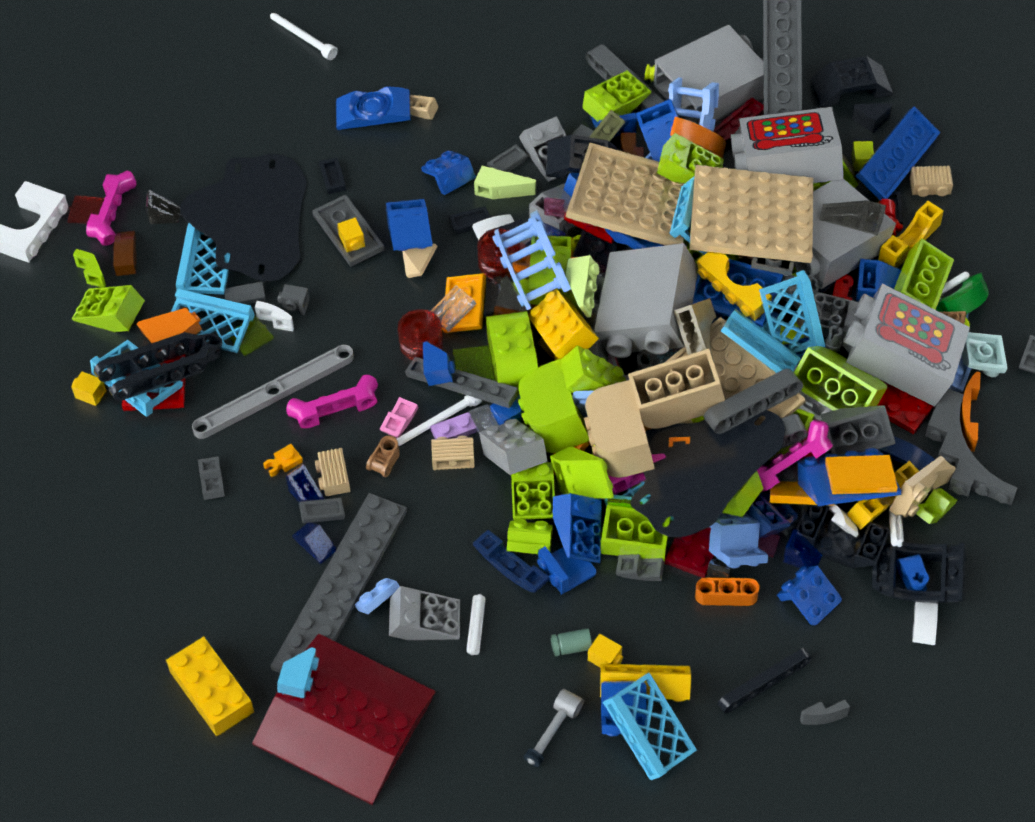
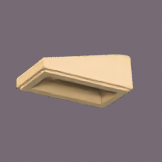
[410,95,438,120]

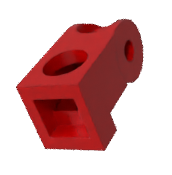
[832,274,854,300]

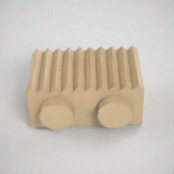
[910,165,953,197]
[431,435,475,470]
[315,448,350,496]

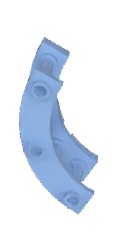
[645,77,719,160]
[492,210,571,310]

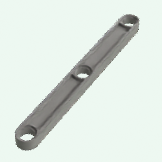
[192,345,354,439]

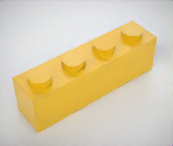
[600,664,691,702]

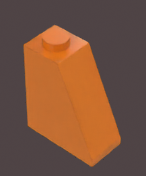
[137,308,202,352]

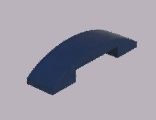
[878,436,935,471]
[473,530,550,593]

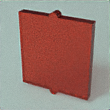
[68,196,105,224]

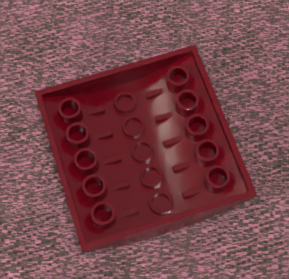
[252,633,436,805]

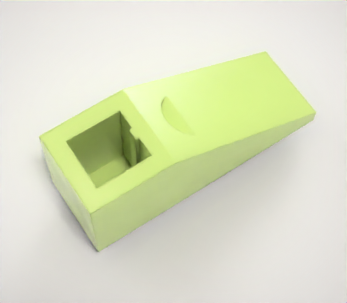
[474,166,536,199]
[566,255,599,318]

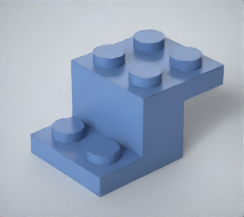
[709,513,768,568]

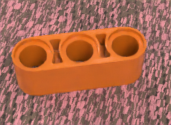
[695,578,759,606]

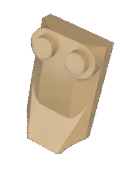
[889,456,956,518]

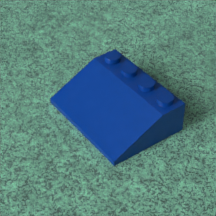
[692,259,784,327]
[797,448,901,506]

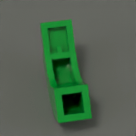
[936,273,989,314]

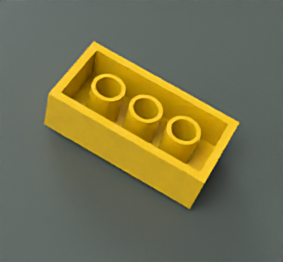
[528,288,599,360]
[166,636,254,737]

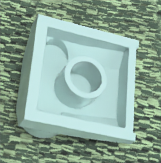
[962,332,1008,377]

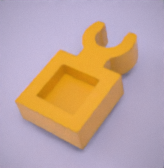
[263,444,303,477]

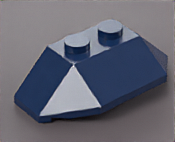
[746,490,798,538]

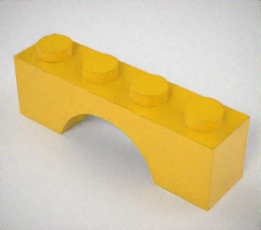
[878,201,944,268]
[697,252,772,321]
[846,461,919,530]

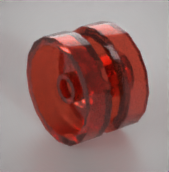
[477,229,520,280]
[398,309,443,360]

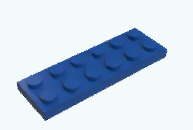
[856,106,940,200]

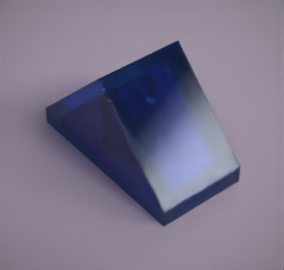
[286,464,324,503]
[292,523,336,564]
[783,529,822,568]

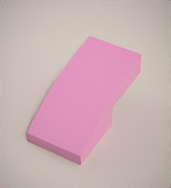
[380,397,419,438]

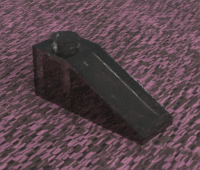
[819,200,886,236]

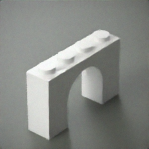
[0,181,68,263]

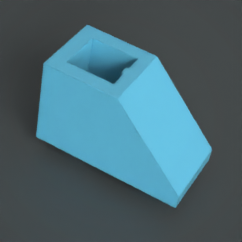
[277,648,319,698]

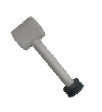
[524,689,584,767]

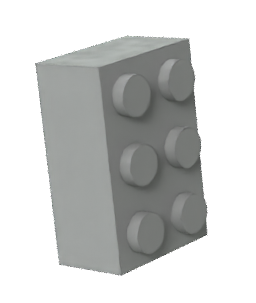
[479,419,548,475]

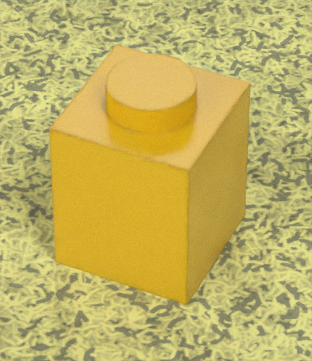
[337,217,365,252]
[72,372,106,406]
[588,634,623,668]

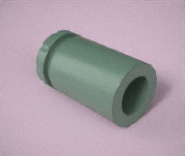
[551,628,592,656]

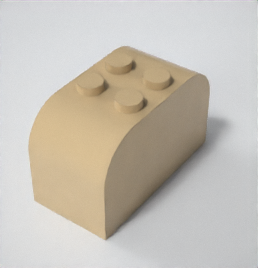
[628,349,725,429]
[584,380,655,478]

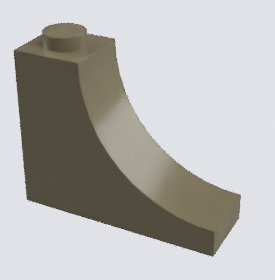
[674,298,717,362]

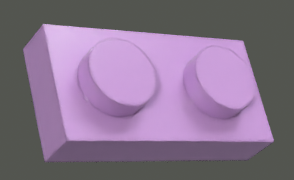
[430,412,476,439]

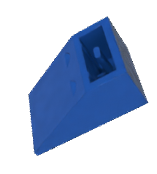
[636,99,679,162]
[386,199,433,251]
[856,259,901,302]
[553,493,602,563]

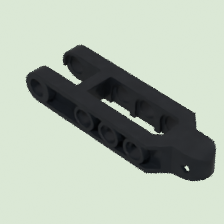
[94,332,222,401]

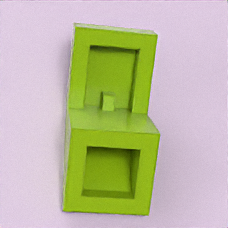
[73,249,106,288]
[916,488,958,524]

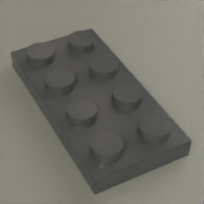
[312,195,384,267]

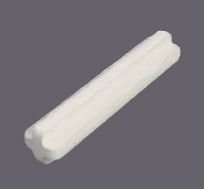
[889,505,904,547]
[467,594,485,655]

